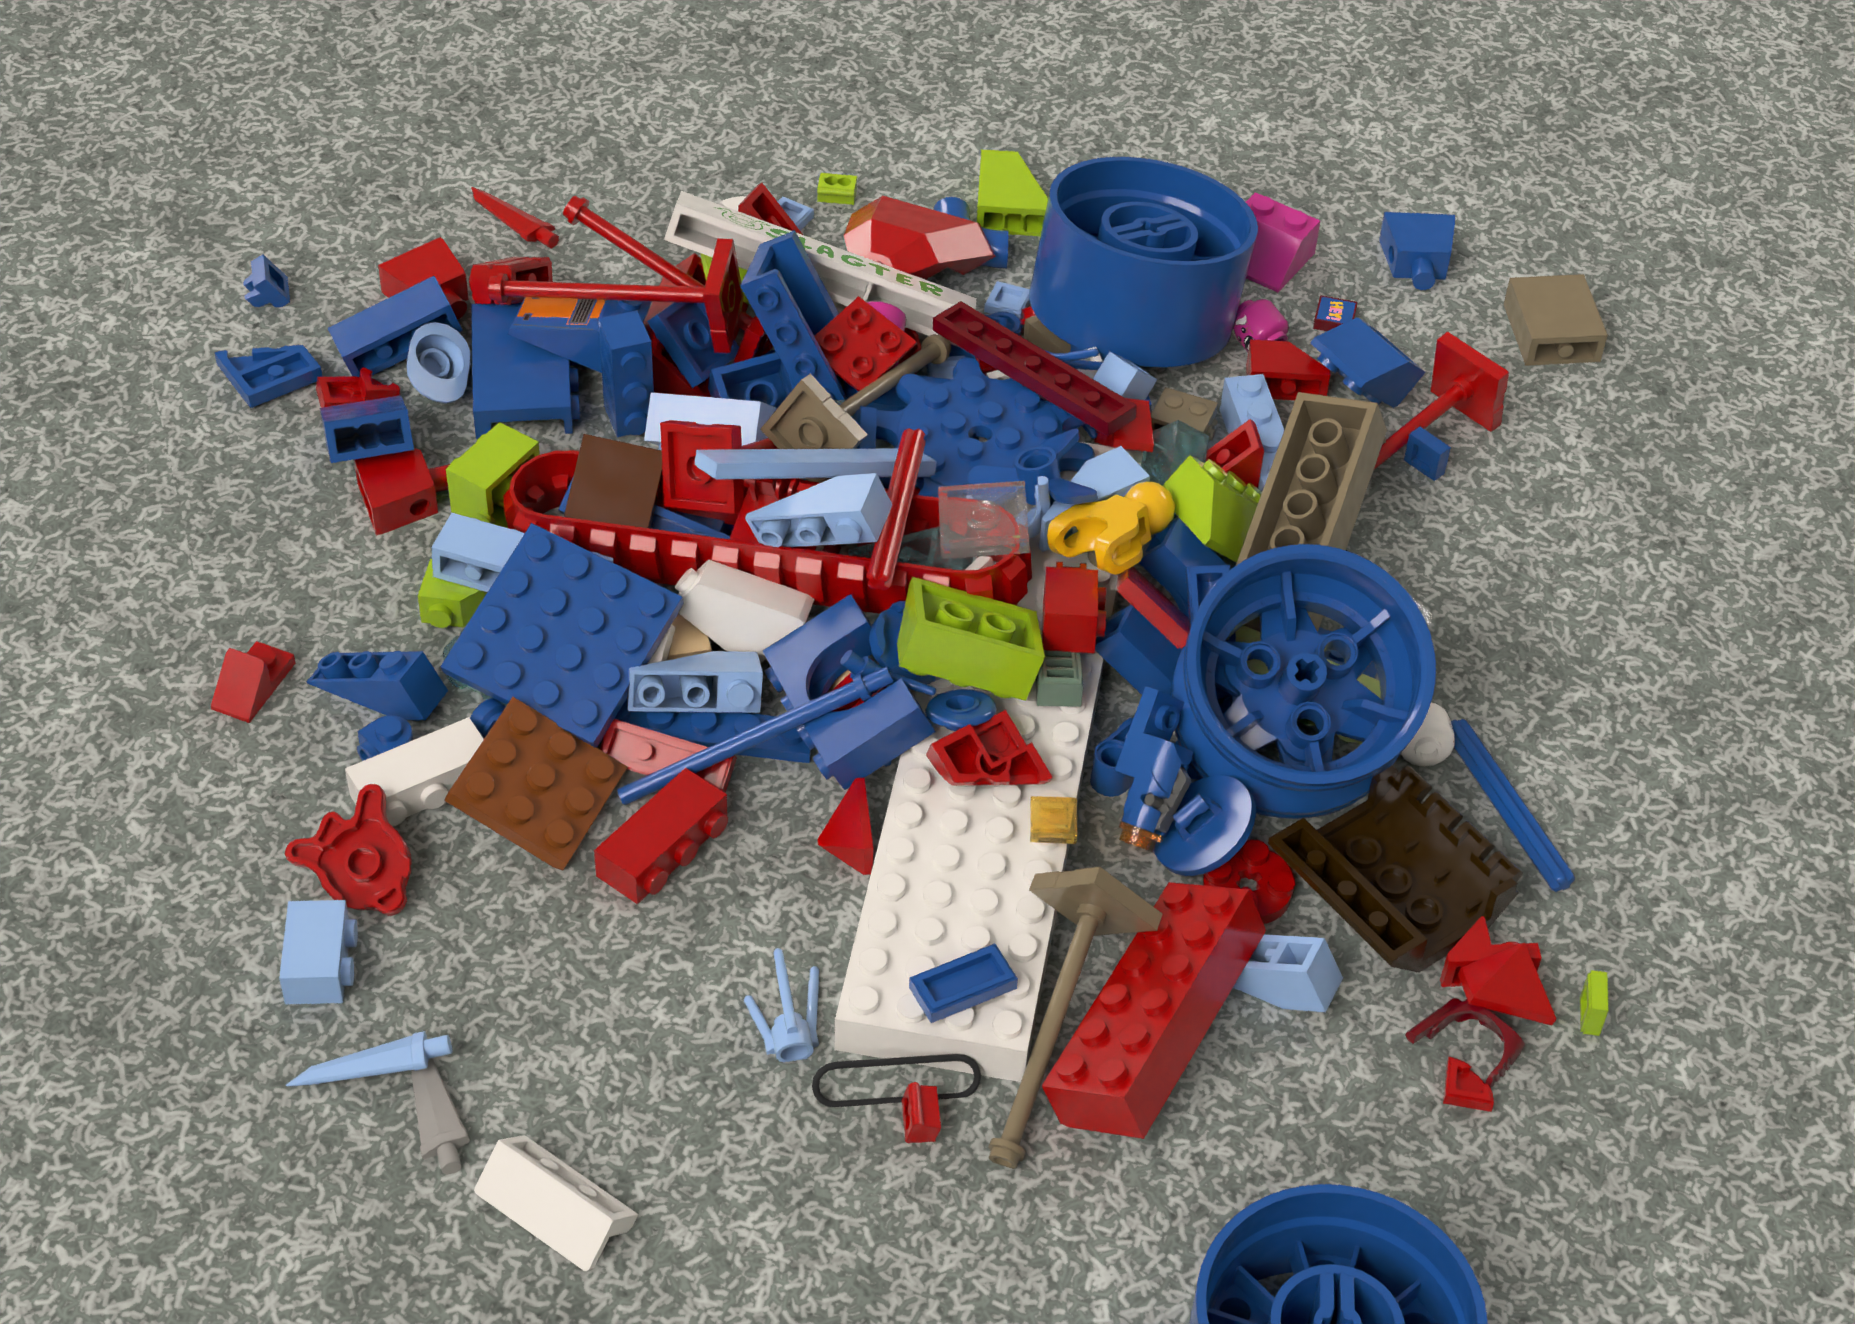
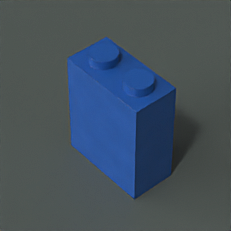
[320,395,414,463]

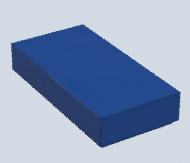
[909,944,1018,1023]

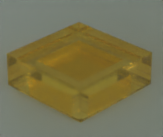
[1030,796,1077,844]

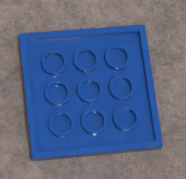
[440,523,684,748]

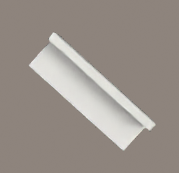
[474,1135,639,1271]

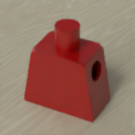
[378,237,469,320]
[353,448,450,536]

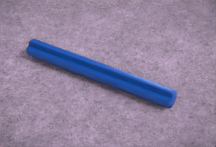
[1451,719,1575,892]

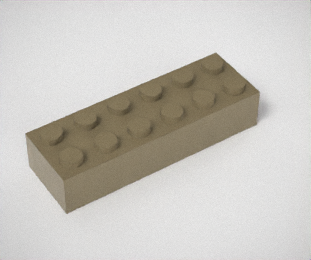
[1236,392,1387,632]

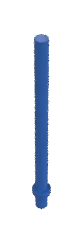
[617,666,894,805]

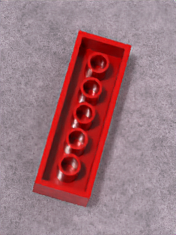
[1042,882,1266,1139]

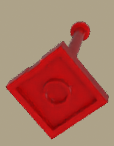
[563,195,773,363]
[488,238,744,353]
[1373,331,1509,471]
[660,420,778,514]

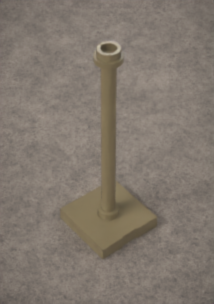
[760,334,951,483]
[988,867,1163,1169]

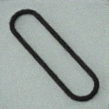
[812,1054,981,1107]

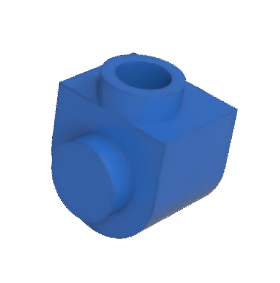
[357,715,413,761]

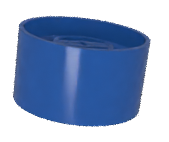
[1029,157,1258,367]
[1189,1184,1488,1324]

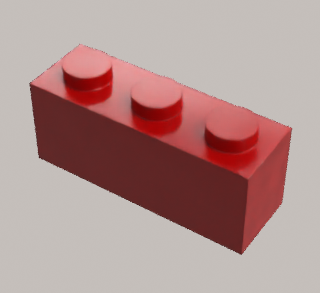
[594,767,728,904]

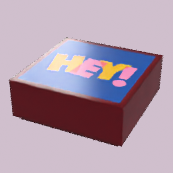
[1313,295,1358,331]

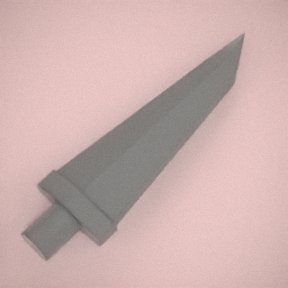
[411,1058,470,1175]

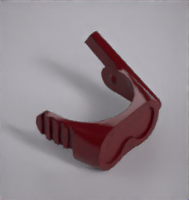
[1405,998,1525,1088]

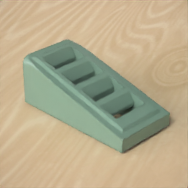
[1035,634,1083,707]

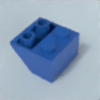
[1310,317,1426,408]

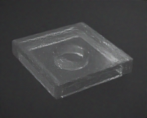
[938,481,1030,559]

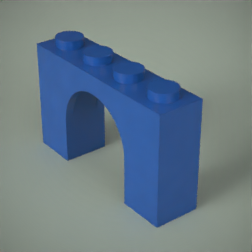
[1095,518,1231,695]
[763,594,936,790]

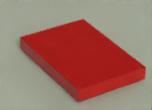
[1117,567,1190,649]

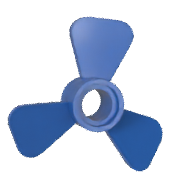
[968,428,1098,508]

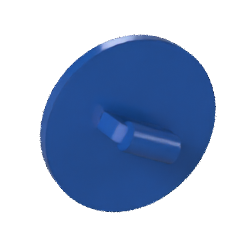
[1152,775,1256,876]

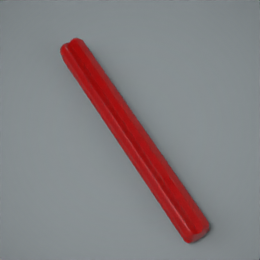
[867,428,926,591]

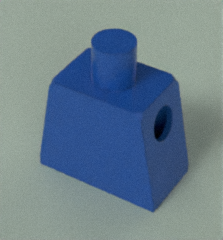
[1379,212,1456,290]

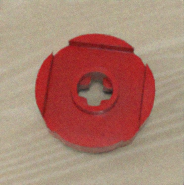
[1203,840,1295,924]

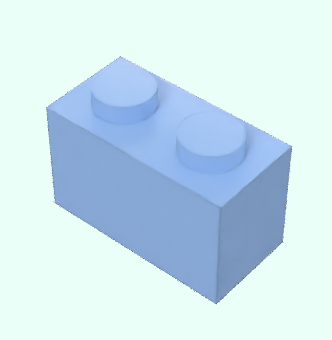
[279,900,358,1004]

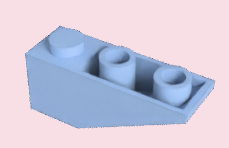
[1039,446,1150,552]
[745,473,893,547]
[627,651,763,713]

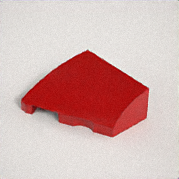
[926,710,1053,786]

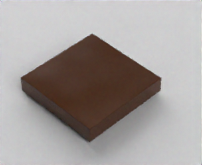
[564,434,663,529]

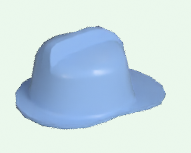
[406,322,470,404]

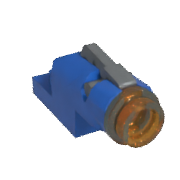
[1114,686,1193,852]

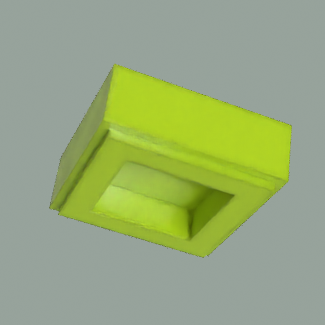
[1580,970,1609,1036]

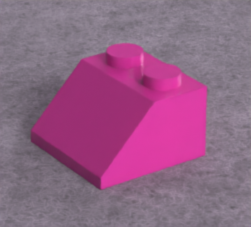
[1246,192,1320,293]

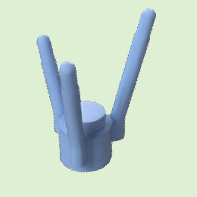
[744,948,819,1062]

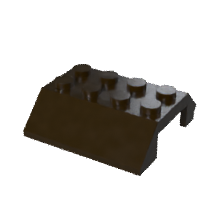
[1268,765,1523,973]

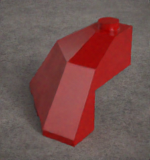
[844,195,995,280]

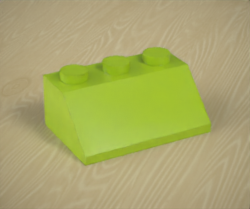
[1162,455,1262,562]
[897,577,1045,701]

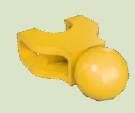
[1047,481,1175,575]

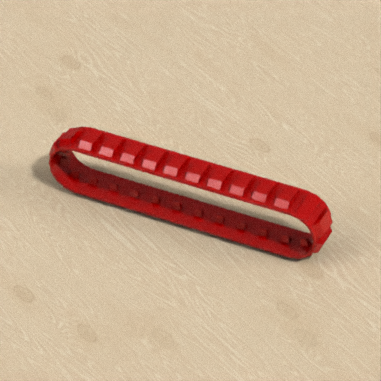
[503,450,1032,614]

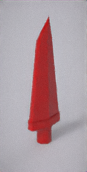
[471,187,559,249]

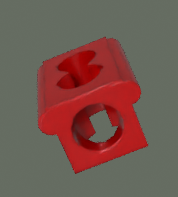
[902,1082,941,1143]

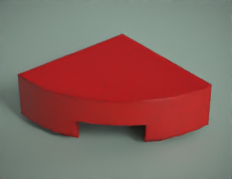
[1443,1057,1494,1112]

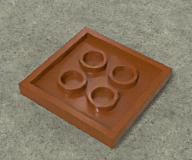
[444,697,627,871]

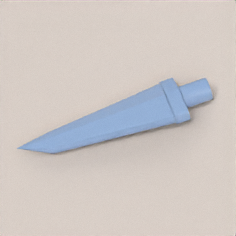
[286,1031,452,1086]

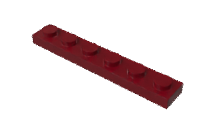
[933,301,1137,436]

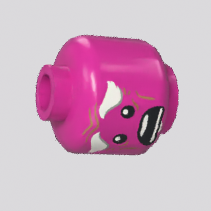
[1232,299,1289,352]

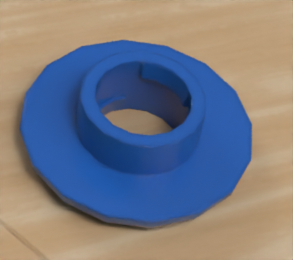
[925,689,997,731]

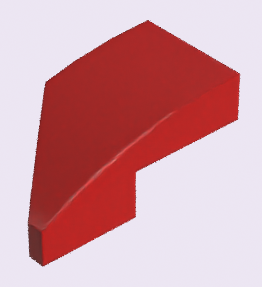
[316,367,400,408]

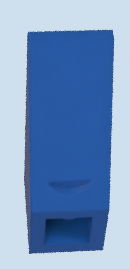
[306,651,448,720]

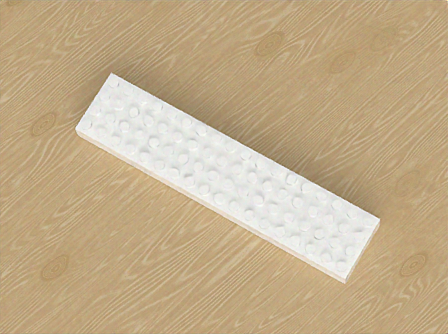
[834,437,1143,1082]

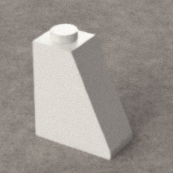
[675,559,814,664]

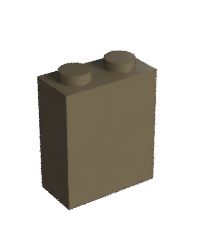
[1503,274,1608,366]

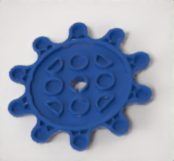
[876,357,1096,514]

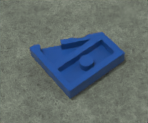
[215,345,323,408]

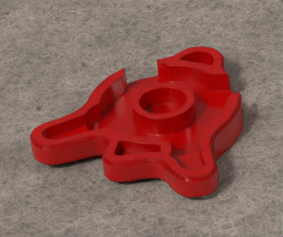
[285,784,412,916]

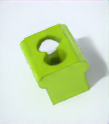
[817,173,857,205]

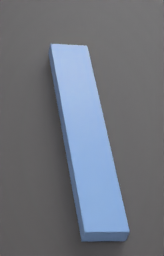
[694,448,937,479]

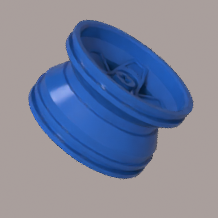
[1170,544,1436,819]

